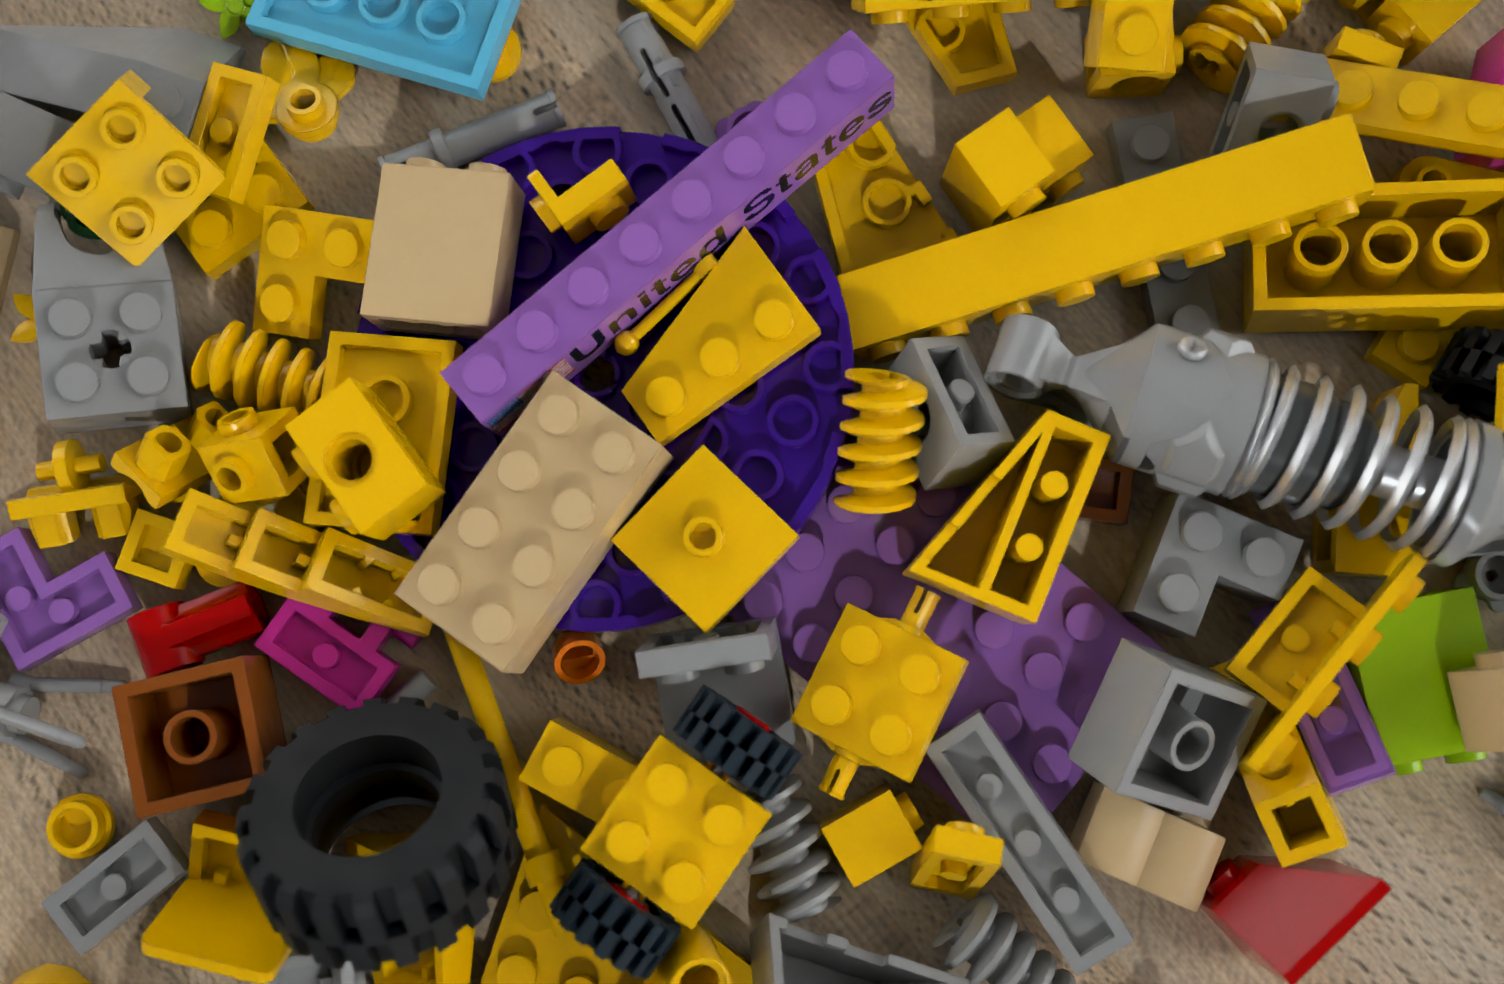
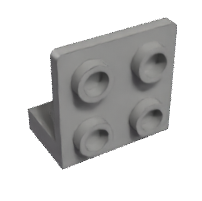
[635,616,797,758]

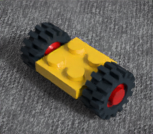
[549,685,803,980]

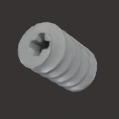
[745,774,842,923]
[931,893,1076,984]

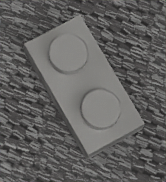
[41,816,189,955]

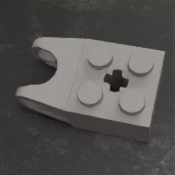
[32,203,193,434]

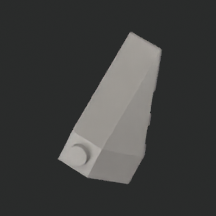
[0,25,245,139]

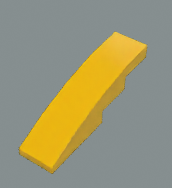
[160,488,433,637]

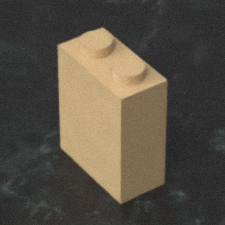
[360,157,525,340]

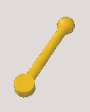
[614,254,719,356]

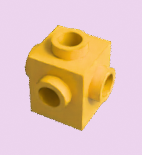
[196,406,308,505]

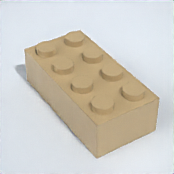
[394,370,674,674]

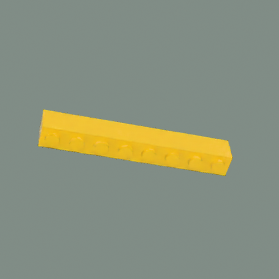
[835,112,1376,364]

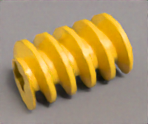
[1181,0,1310,94]
[191,320,326,415]
[833,368,928,514]

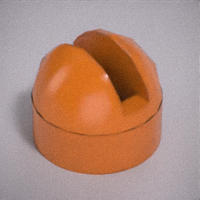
[551,630,606,684]

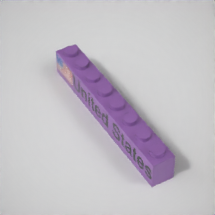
[440,29,895,437]

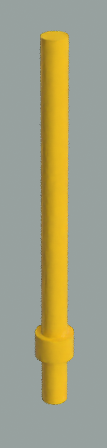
[443,630,569,937]

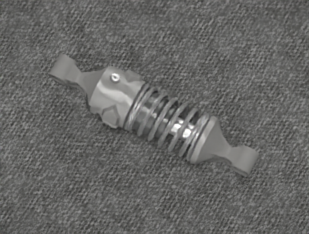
[984,314,1504,567]

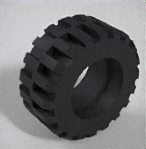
[235,696,519,972]

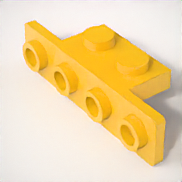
[1223,551,1429,773]

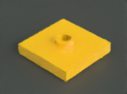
[611,445,800,634]

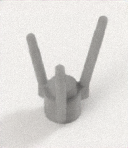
[0,672,128,779]

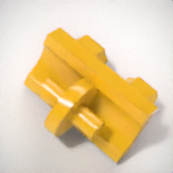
[110,401,229,510]
[6,439,143,549]

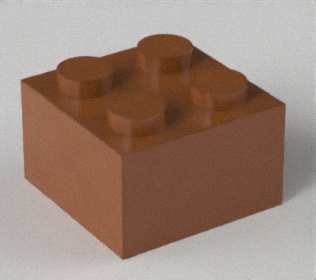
[111,655,287,819]

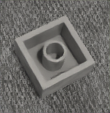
[1067,638,1268,820]

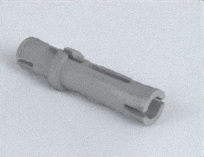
[616,12,719,147]
[377,88,566,170]

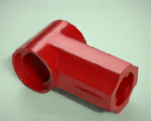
[126,582,269,678]

